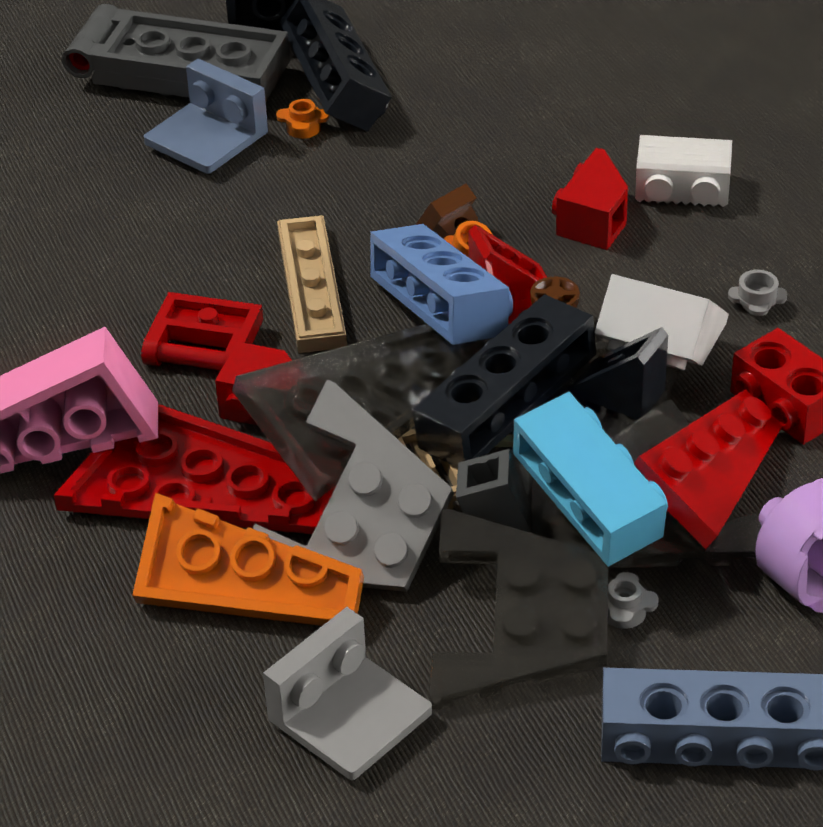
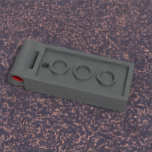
[62,4,290,102]

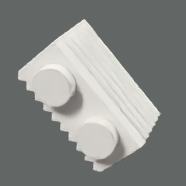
[635,135,732,207]

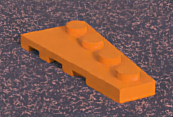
[132,493,364,626]

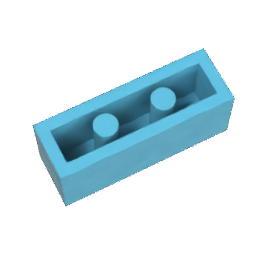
[513,392,668,567]

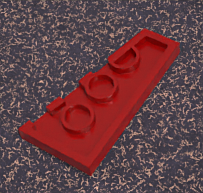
[634,389,783,549]

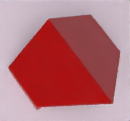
[468,225,547,325]

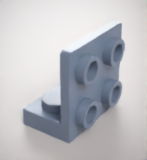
[144,59,268,174]

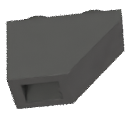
[456,449,533,545]

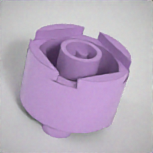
[756,478,823,613]

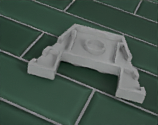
[253,379,454,592]

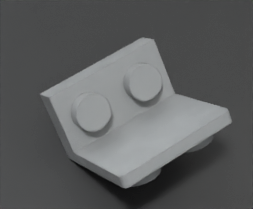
[263,607,432,780]

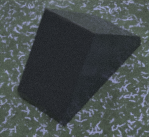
[569,327,668,421]

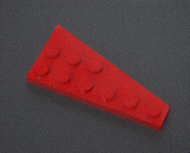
[54,404,345,534]

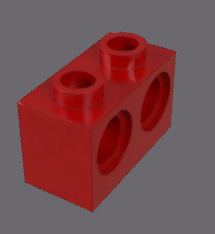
[730,328,823,445]

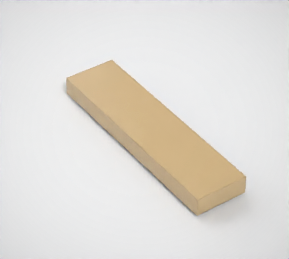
[277,215,347,353]

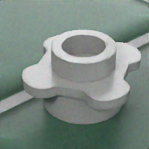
[728,270,787,316]
[591,572,659,629]

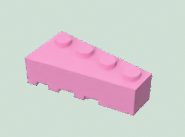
[0,327,158,474]

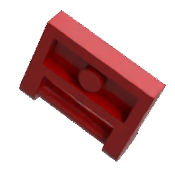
[141,292,263,371]

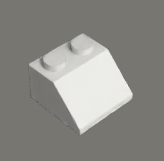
[594,274,729,370]

